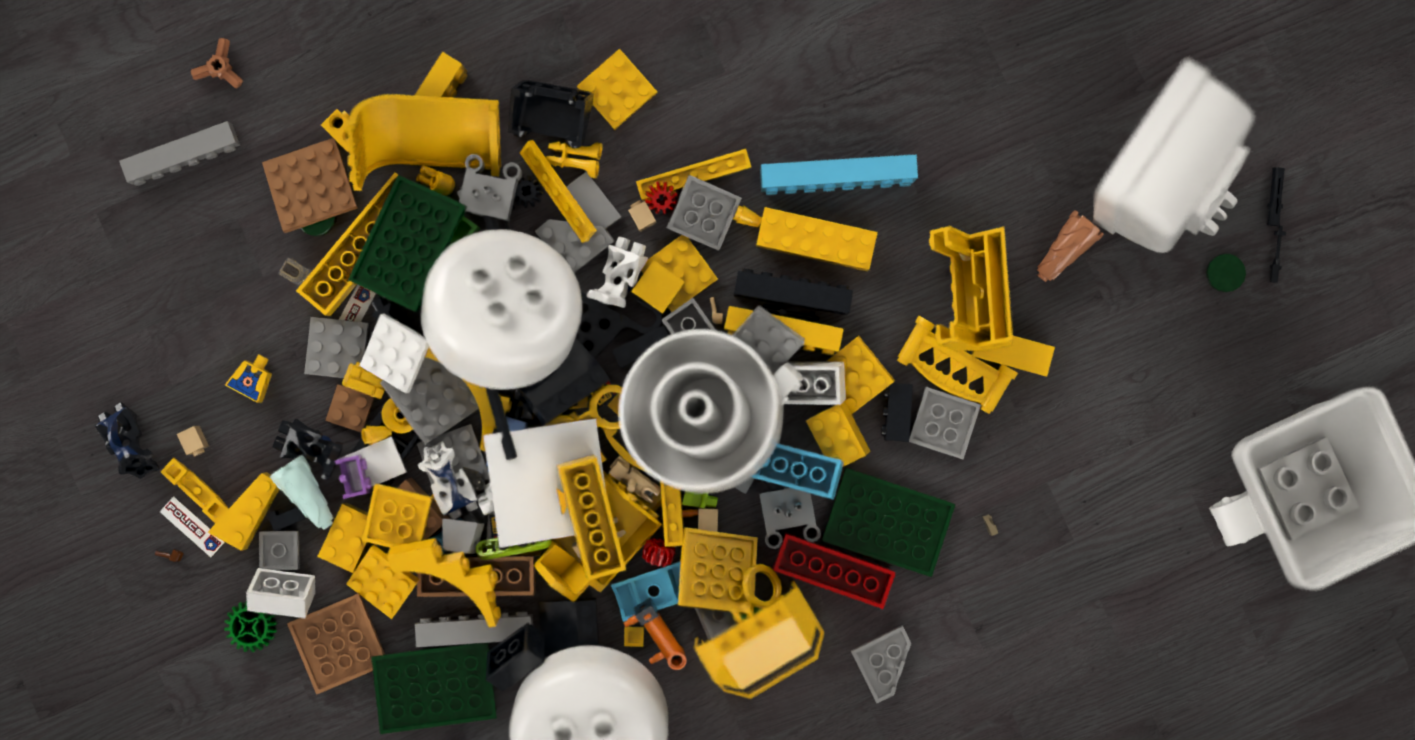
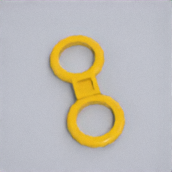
[544,385,623,430]
[742,564,817,654]

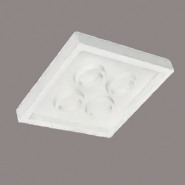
[360,314,429,393]

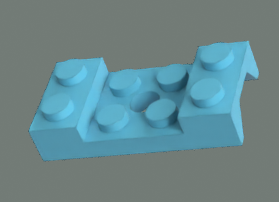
[611,561,681,622]

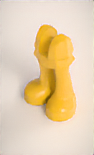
[546,142,603,179]

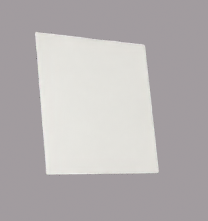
[484,419,606,547]

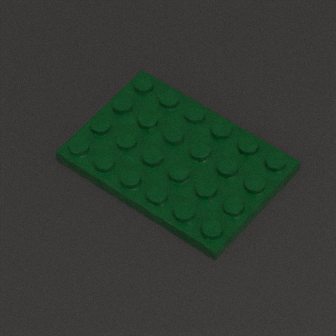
[348,175,467,312]
[822,468,956,577]
[371,643,497,734]

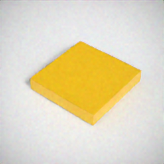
[631,260,685,314]

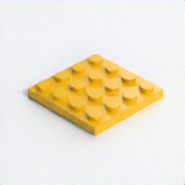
[678,528,758,614]

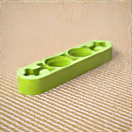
[475,538,552,560]

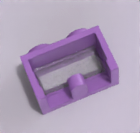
[335,455,372,499]

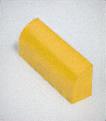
[972,335,1055,377]

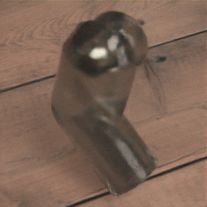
[462,467,485,491]

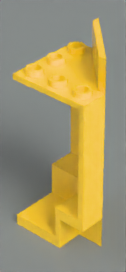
[533,464,662,602]

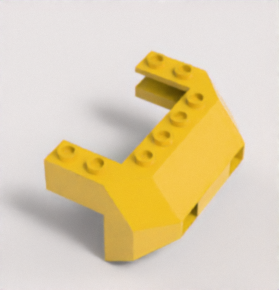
[929,226,1012,351]

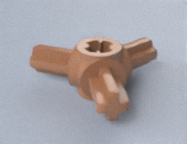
[191,38,243,89]

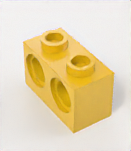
[321,109,350,154]

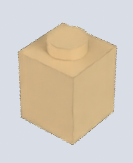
[628,200,656,232]
[177,426,209,457]
[698,508,718,532]

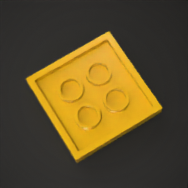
[577,49,657,130]
[641,235,718,312]
[826,336,895,414]
[362,483,432,548]
[346,544,420,619]

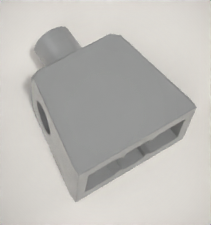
[442,518,484,555]

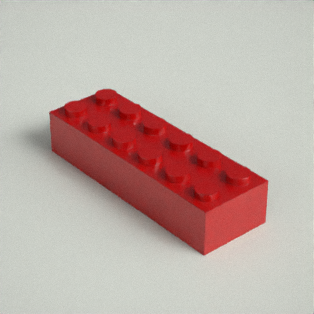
[772,533,896,609]

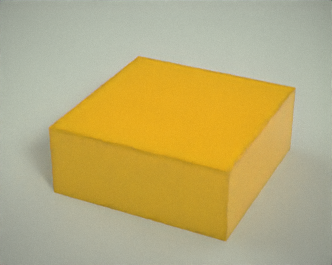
[624,626,644,647]

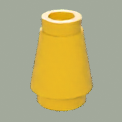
[733,205,762,228]
[361,426,392,445]

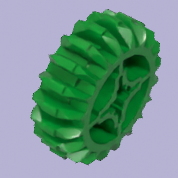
[224,601,277,652]

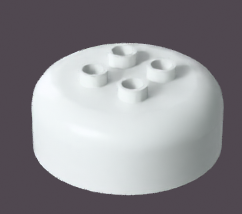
[421,230,582,389]
[619,330,783,493]
[509,646,668,740]

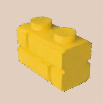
[342,362,385,399]

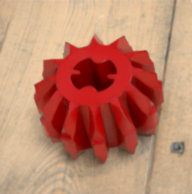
[645,181,677,214]
[642,538,675,567]

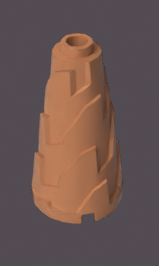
[1037,210,1104,282]

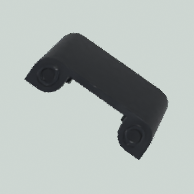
[508,80,594,148]

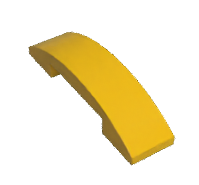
[603,418,647,472]
[161,458,229,524]

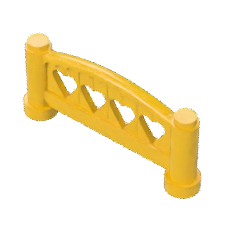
[897,316,1018,414]

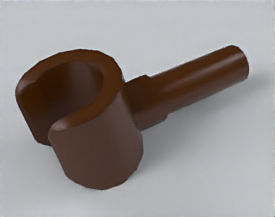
[155,549,184,562]

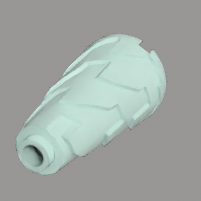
[270,455,333,530]

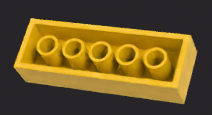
[756,207,878,271]
[724,306,843,356]
[556,454,626,581]

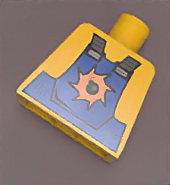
[225,354,272,403]

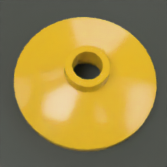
[381,398,413,433]

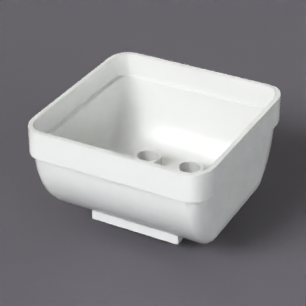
[1093,59,1253,253]
[1209,388,1415,589]

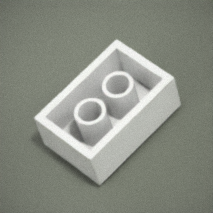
[785,361,846,405]
[247,568,315,618]

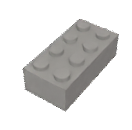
[662,298,717,335]

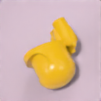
[416,165,455,196]

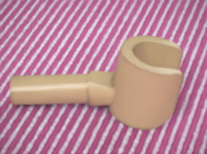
[710,297,723,324]

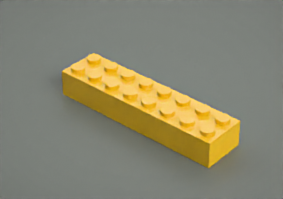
[296,172,398,317]

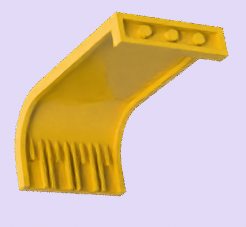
[344,94,501,191]

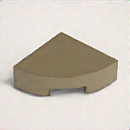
[983,514,998,536]

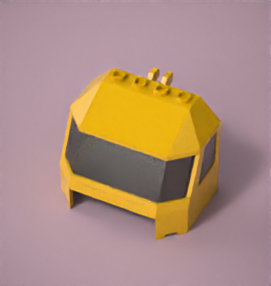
[694,580,825,699]

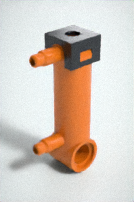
[624,598,687,670]

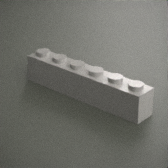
[119,121,240,186]
[415,611,533,647]

